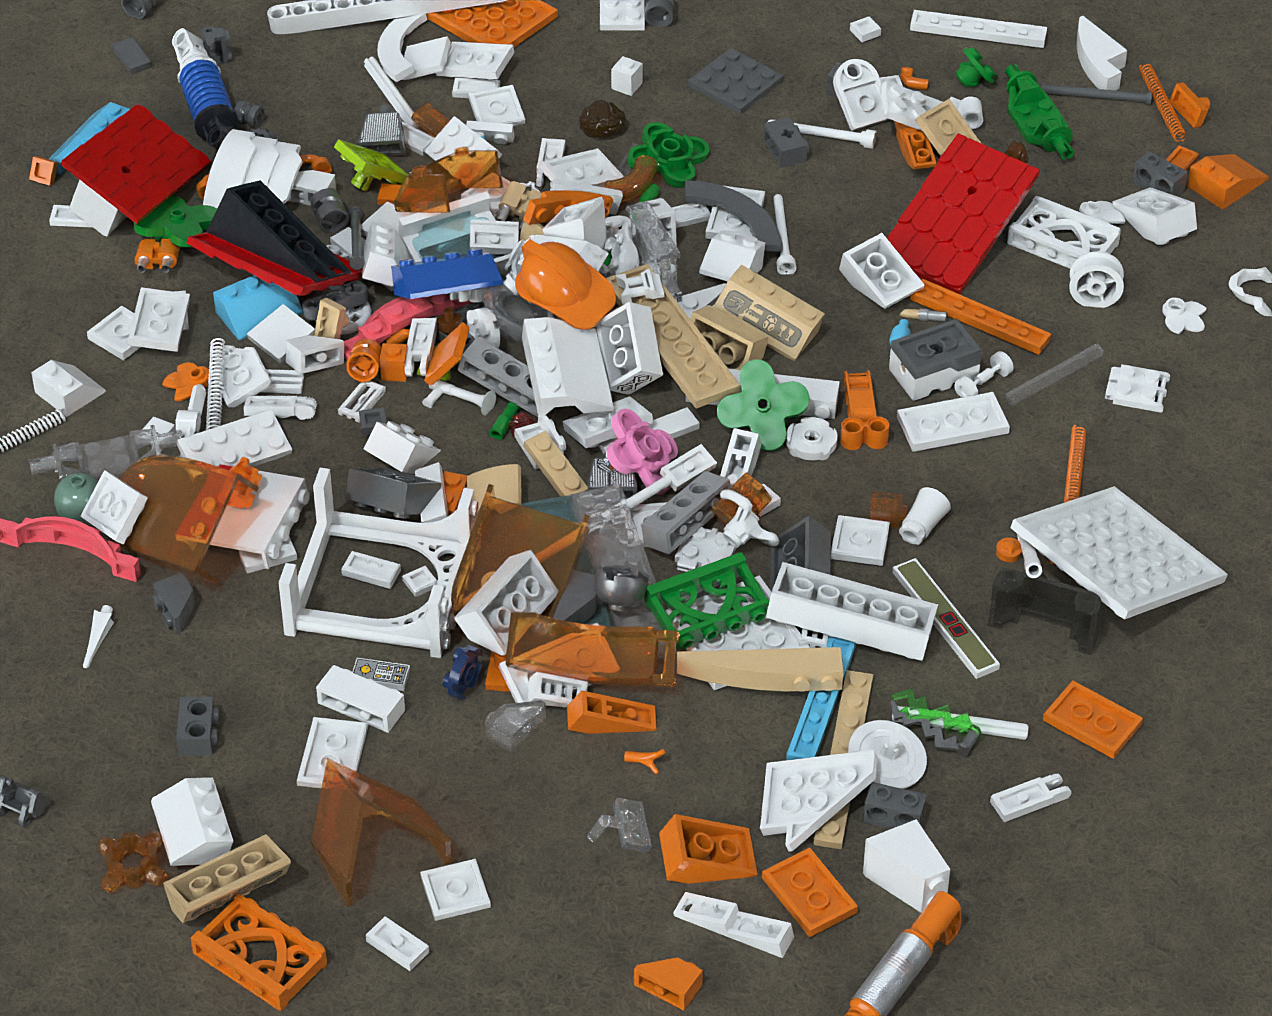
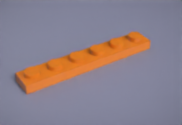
[910,279,1051,355]

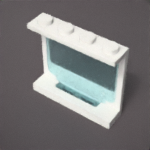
[398,191,512,294]

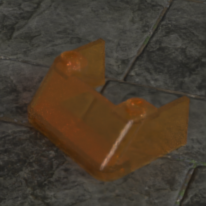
[394,147,503,213]

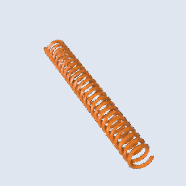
[1139,64,1186,142]
[1064,425,1087,503]

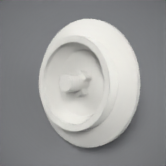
[848,720,927,789]

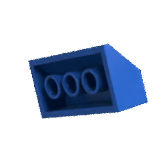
[391,249,503,299]

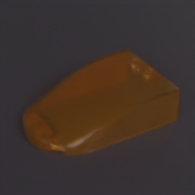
[116,455,259,584]
[451,484,590,651]

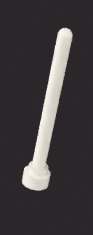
[768,120,877,149]
[773,194,796,274]

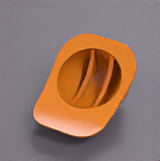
[515,239,616,330]

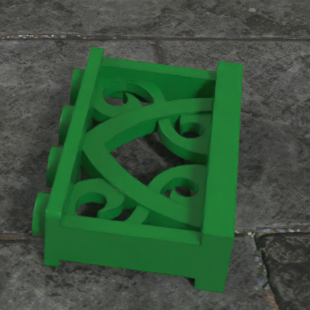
[644,552,769,651]

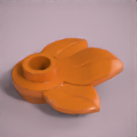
[162,362,209,402]

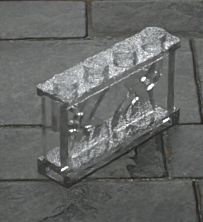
[626,202,682,303]

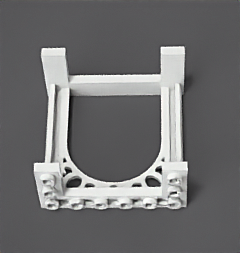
[279,468,480,658]

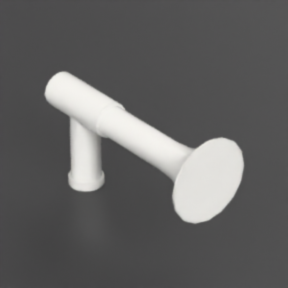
[422,380,496,416]

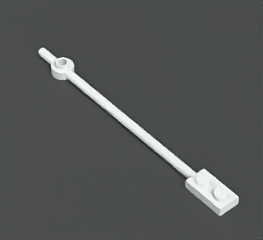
[459,444,717,608]

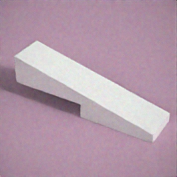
[673,892,794,958]

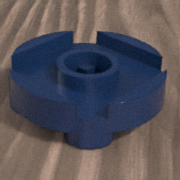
[443,645,483,700]

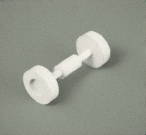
[954,351,1014,398]

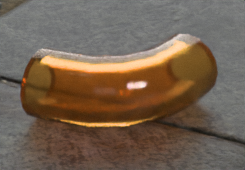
[604,156,657,202]

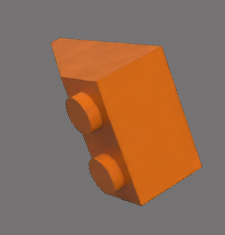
[1187,154,1270,210]
[659,814,758,884]

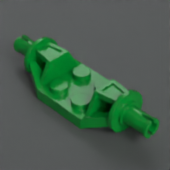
[1005,64,1074,160]

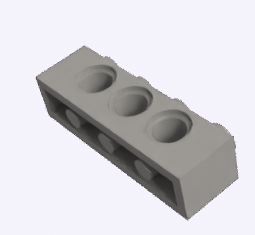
[458,337,549,417]
[641,471,731,554]

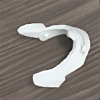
[1229,267,1272,316]

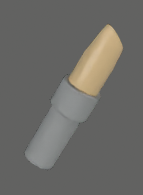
[900,309,947,322]

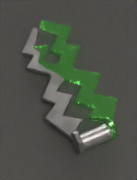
[891,688,982,757]

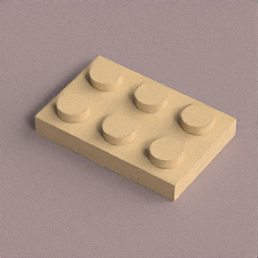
[915,99,981,156]

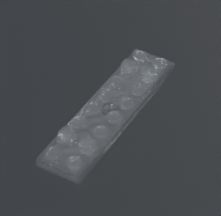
[570,484,681,669]

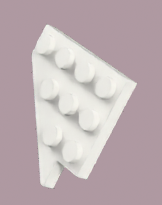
[760,750,877,851]

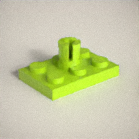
[334,139,412,191]

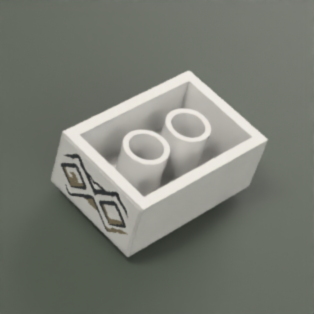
[596,302,663,394]

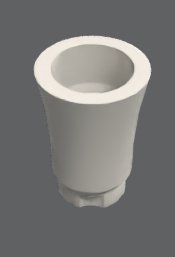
[899,487,951,545]

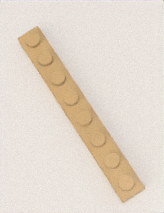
[814,670,873,849]

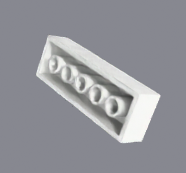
[766,562,938,661]

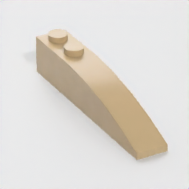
[677,647,843,692]

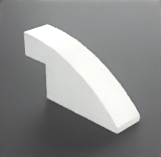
[1077,16,1127,90]

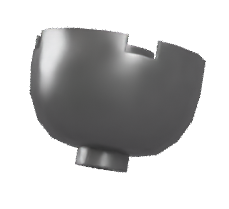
[594,566,649,611]

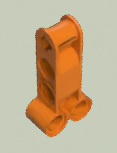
[840,370,889,450]

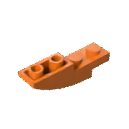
[893,120,937,169]
[523,190,613,225]

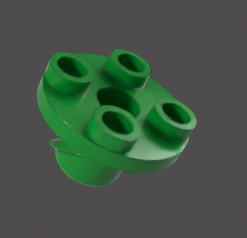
[956,47,998,88]

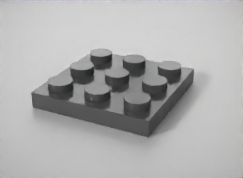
[688,48,784,114]

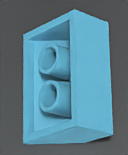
[213,275,303,340]

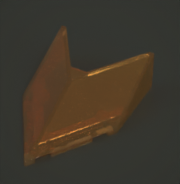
[311,758,451,907]

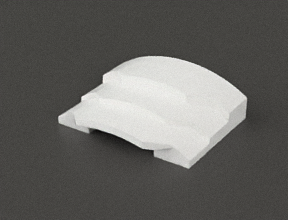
[203,129,303,208]

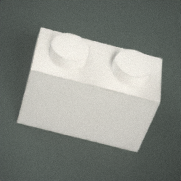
[699,230,765,281]
[31,360,106,417]

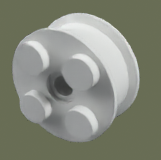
[1069,251,1124,308]

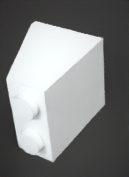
[542,197,608,252]
[863,819,950,913]

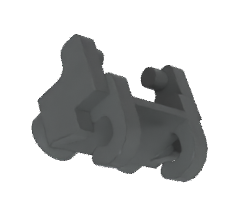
[201,26,232,66]
[0,776,49,828]

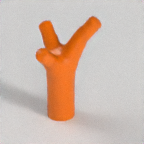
[624,749,666,774]

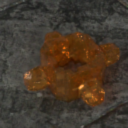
[98,830,167,893]

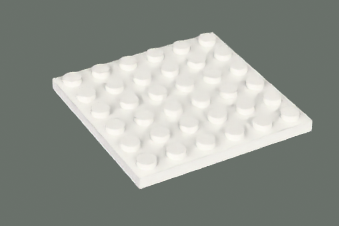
[1010,486,1228,619]

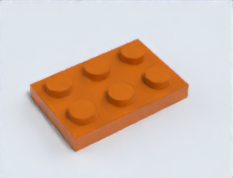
[1043,680,1143,759]
[762,847,858,938]

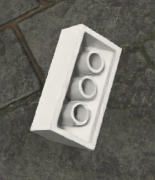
[454,550,560,655]

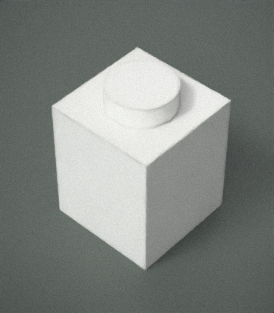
[611,56,643,96]

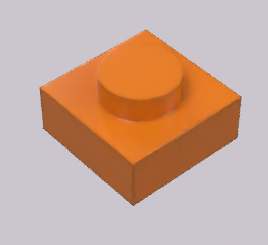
[29,156,58,185]

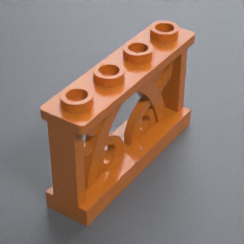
[191,894,327,1012]

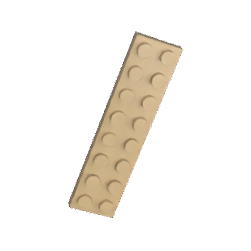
[606,264,741,408]

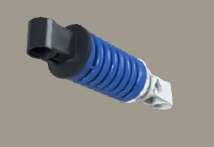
[172,28,238,150]

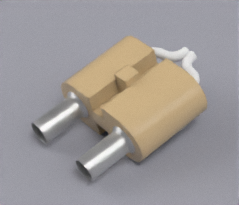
[497,181,542,233]

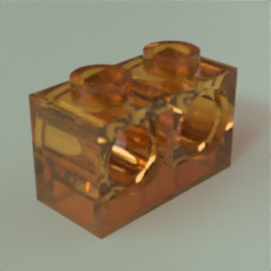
[711,472,772,527]

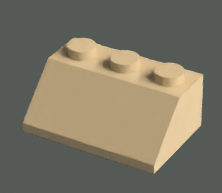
[691,305,769,370]

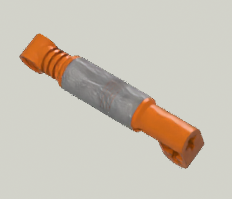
[845,891,962,1016]

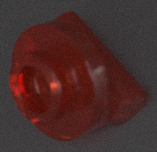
[509,412,535,440]

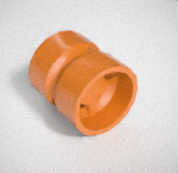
[346,339,382,382]

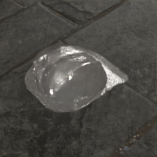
[483,285,557,342]

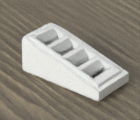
[528,672,588,707]

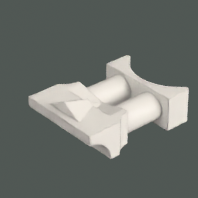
[616,269,665,305]

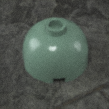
[54,473,99,522]

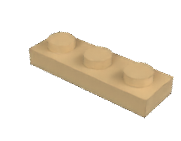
[523,430,588,503]

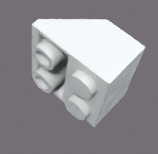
[364,421,441,474]

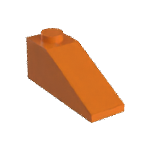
[567,690,657,734]

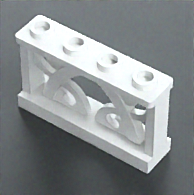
[1007,196,1121,268]

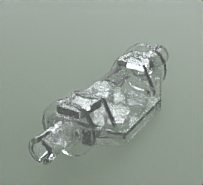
[29,425,183,480]

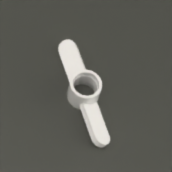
[176,384,206,463]

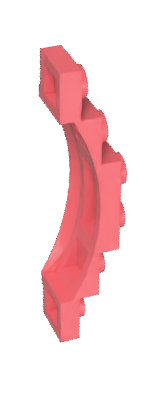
[344,294,473,361]
[0,516,141,582]

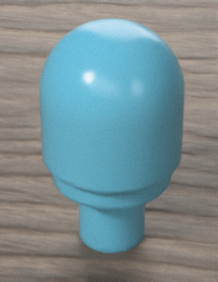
[889,319,911,345]

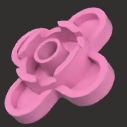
[606,408,678,495]

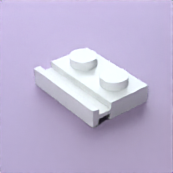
[470,220,519,255]

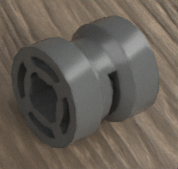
[234,100,265,128]

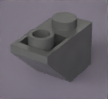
[151,572,195,635]

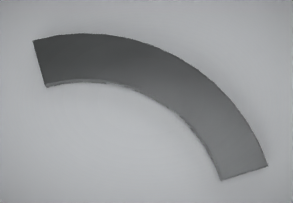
[685,180,781,251]

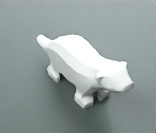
[599,222,640,276]

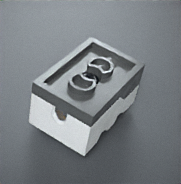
[889,319,982,401]

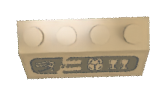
[714,264,825,361]
[163,834,291,923]

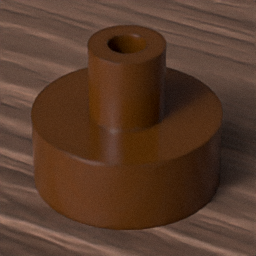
[437,307,462,333]

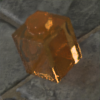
[869,492,907,529]

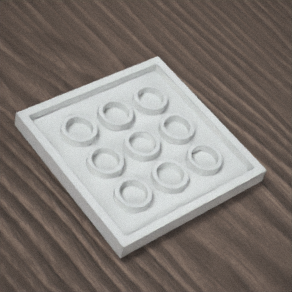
[665,575,810,690]

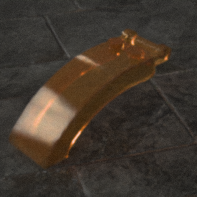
[505,612,680,687]

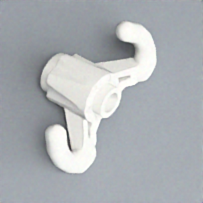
[720,489,780,548]

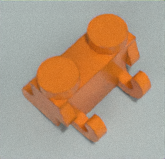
[218,457,262,509]

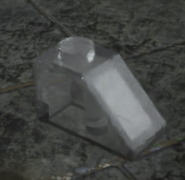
[485,700,546,753]

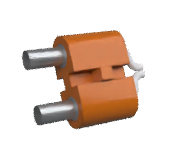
[135,239,180,273]

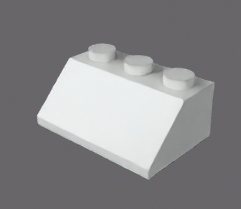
[362,222,411,286]
[151,778,233,866]

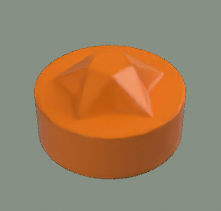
[996,538,1022,562]

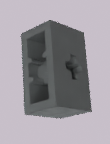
[763,117,809,168]

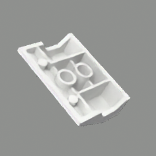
[522,317,614,417]

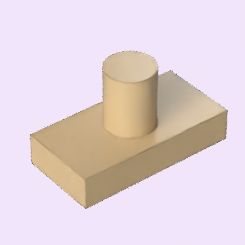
[314,298,349,339]

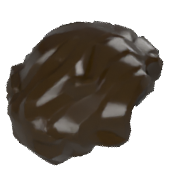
[579,99,626,138]

